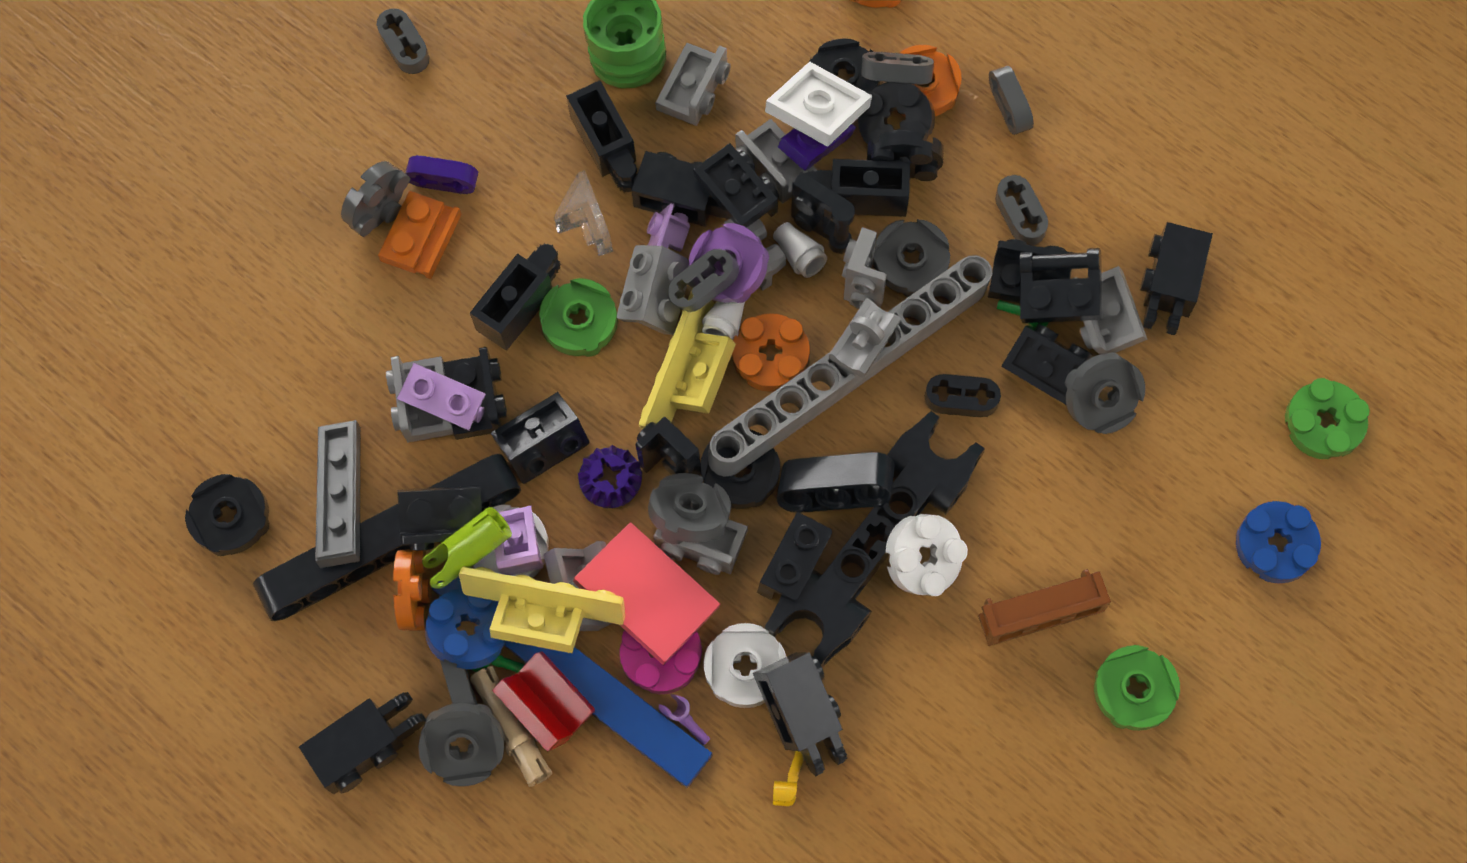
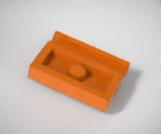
[378,191,462,279]

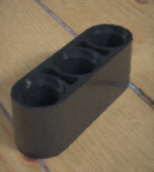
[776,452,895,513]

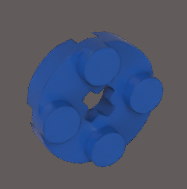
[1236,501,1321,583]
[425,588,506,669]

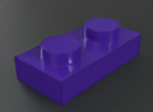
[778,124,856,171]

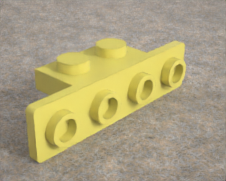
[639,288,736,429]
[459,567,625,653]

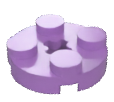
[689,223,769,303]

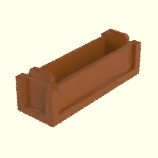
[978,569,1111,646]

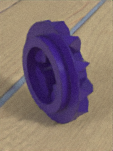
[578,445,642,508]

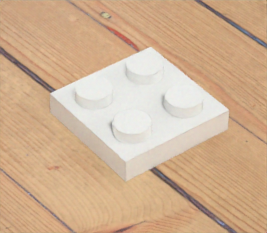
[765,62,872,147]

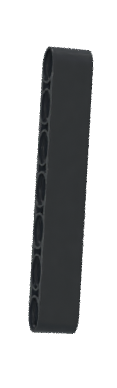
[253,454,521,621]

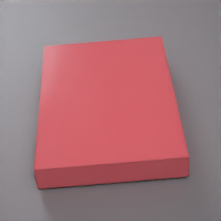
[573,522,720,666]

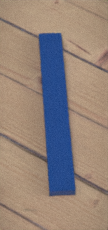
[431,577,713,788]

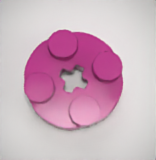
[620,630,702,695]

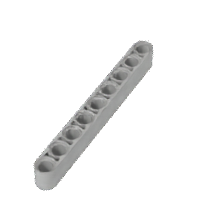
[708,255,992,476]

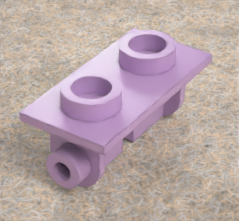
[647,203,690,252]
[397,363,486,430]

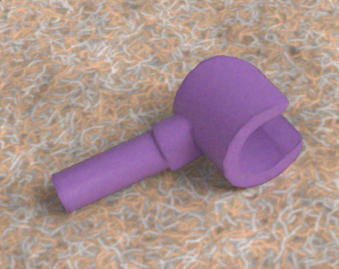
[659,694,710,745]

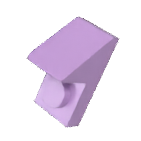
[495,506,543,575]

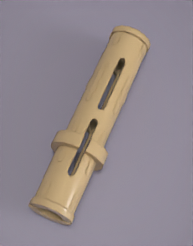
[470,666,552,787]

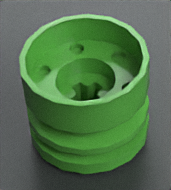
[583,0,666,88]

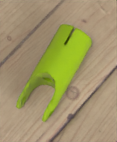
[422,507,512,589]

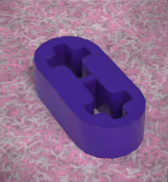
[405,155,479,194]

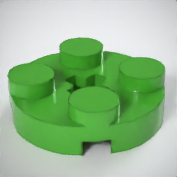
[539,278,618,357]
[1285,378,1370,459]
[1094,645,1180,731]

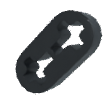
[924,374,1001,417]

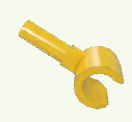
[773,751,804,806]

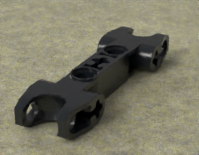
[765,411,985,668]

